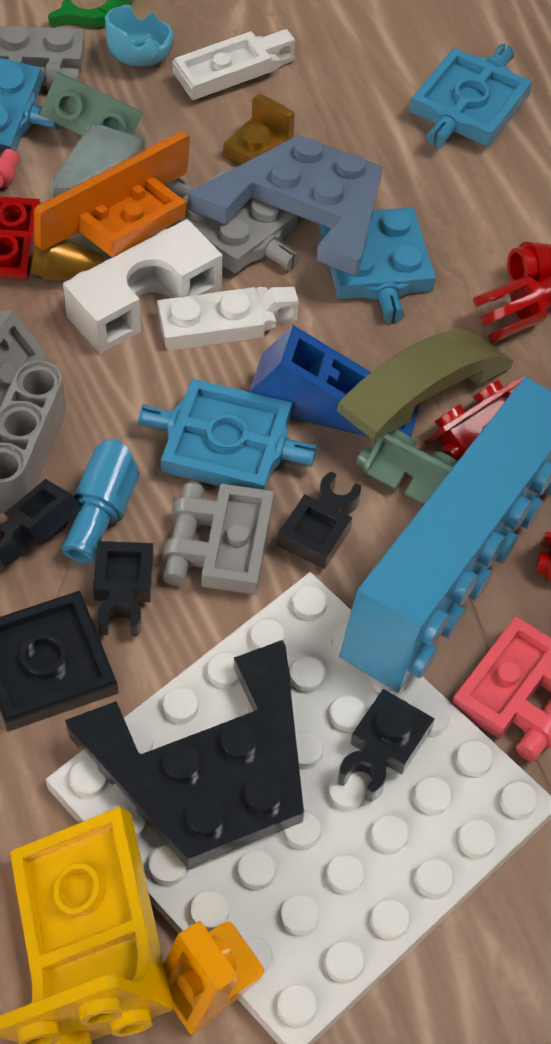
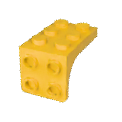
[0,806,174,1044]

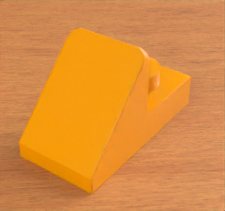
[164,921,265,1036]

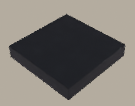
[0,590,119,732]

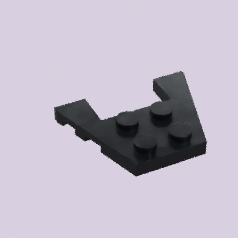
[65,640,304,868]

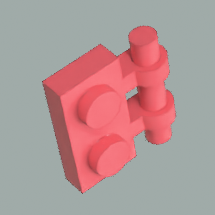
[452,616,551,762]

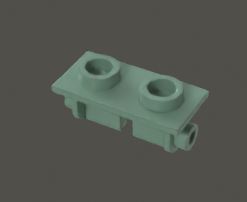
[39,71,143,155]
[356,429,458,505]

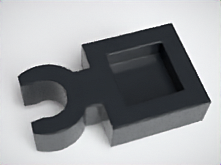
[277,472,361,569]
[0,479,81,567]
[93,541,154,637]
[338,689,435,802]

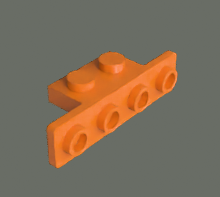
[34,131,190,258]

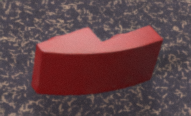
[0,196,41,280]

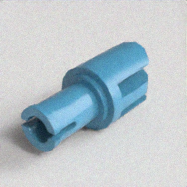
[61,439,140,564]

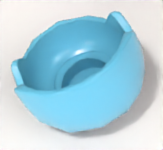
[105,5,174,67]

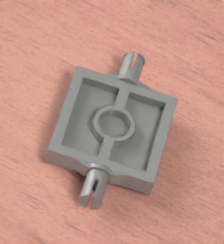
[165,168,300,274]

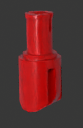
[472,276,551,343]

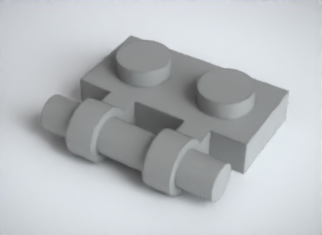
[0,25,85,90]
[162,483,274,595]

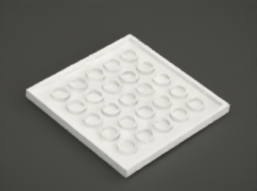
[46,572,551,1044]

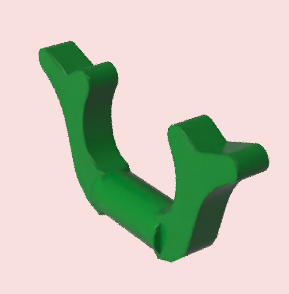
[48,0,134,28]

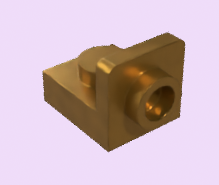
[223,93,295,166]

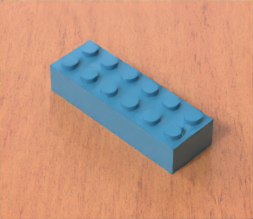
[339,377,551,693]

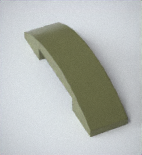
[337,330,513,441]

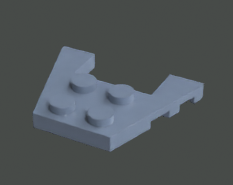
[188,135,382,276]

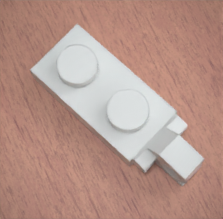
[172,29,295,101]
[157,287,299,351]

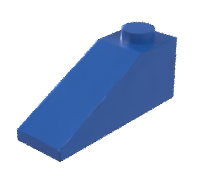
[249,325,420,437]

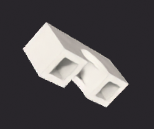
[63,219,222,354]

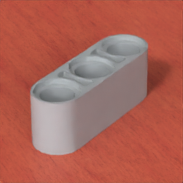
[0,360,66,513]

